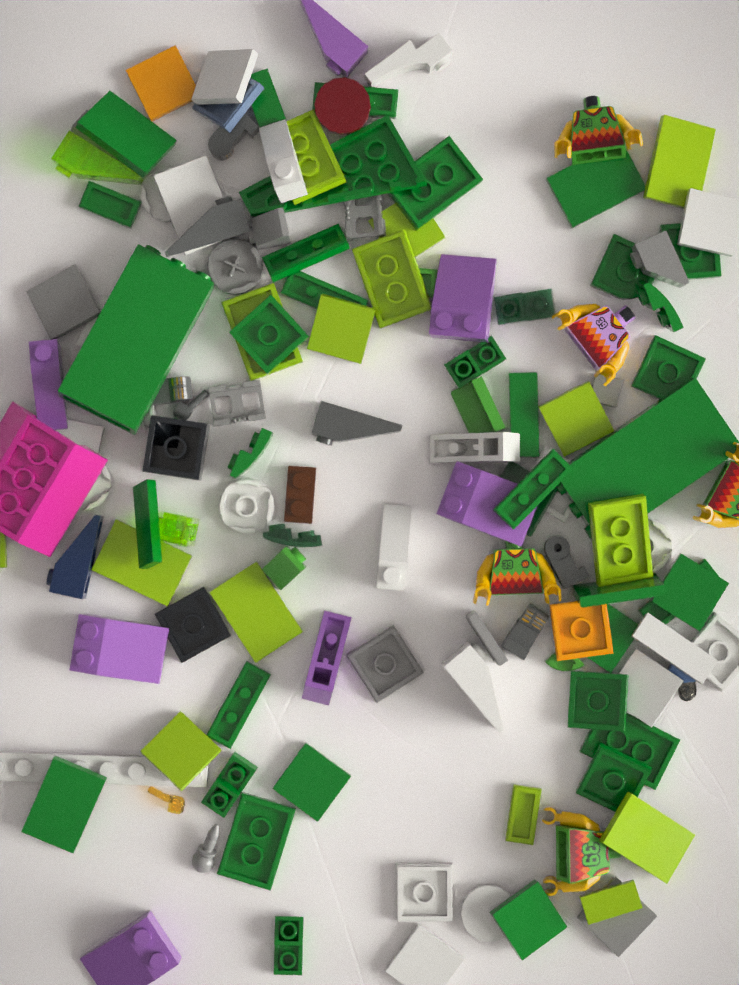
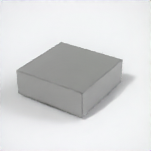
[592,374,623,408]

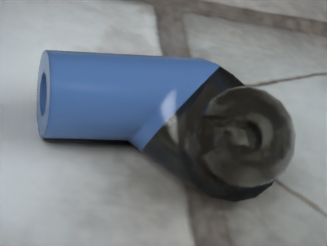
[667,664,697,702]

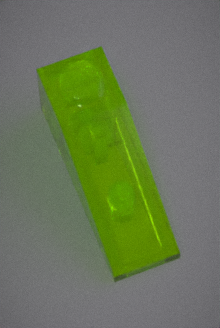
[51,130,144,185]
[159,512,200,547]

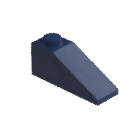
[46,515,104,599]

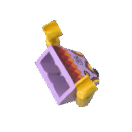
[552,304,636,386]

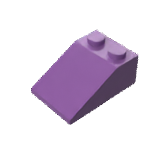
[429,254,497,343]
[436,461,537,547]
[69,614,169,684]
[80,910,182,985]

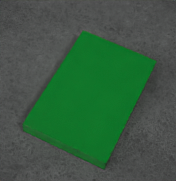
[75,91,177,178]
[388,136,483,231]
[546,147,646,229]
[572,573,666,608]
[579,713,680,790]
[21,755,107,854]
[217,792,296,891]

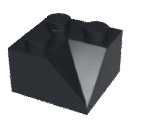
[142,415,210,481]

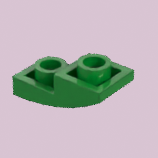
[636,280,684,332]
[444,335,507,388]
[227,428,274,479]
[201,752,258,818]
[274,916,304,976]

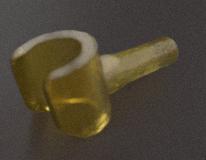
[148,786,185,814]

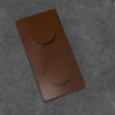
[284,466,316,524]

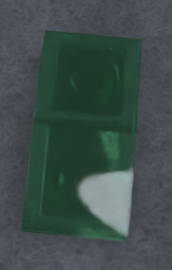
[494,288,556,325]
[263,523,323,547]

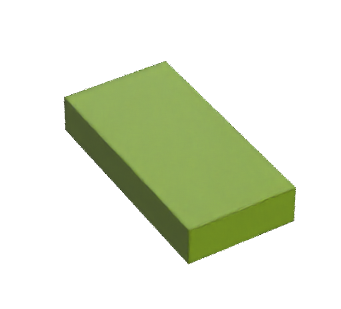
[505,784,542,845]
[579,879,643,925]

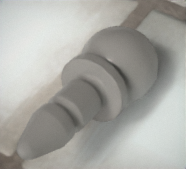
[192,824,219,873]

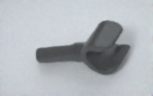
[173,389,209,420]

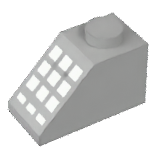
[630,231,689,288]

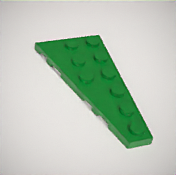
[239,115,427,218]

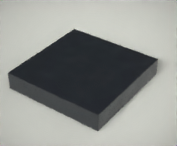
[155,587,231,663]

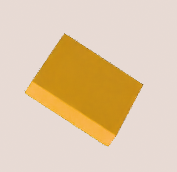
[126,45,196,122]
[549,601,613,661]

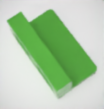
[451,376,506,433]

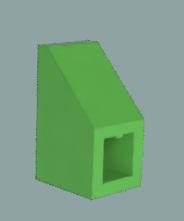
[262,546,306,590]

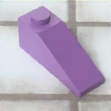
[300,0,368,78]
[29,339,68,430]
[302,610,352,706]

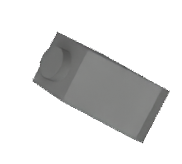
[248,207,291,250]

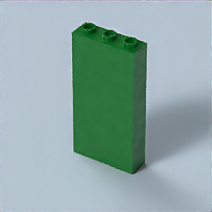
[58,244,214,435]
[556,378,739,541]

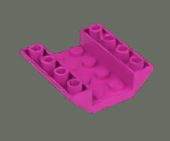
[0,401,108,557]

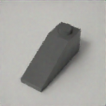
[165,196,250,257]
[311,401,402,446]

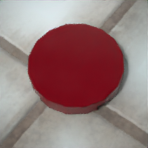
[315,77,371,135]

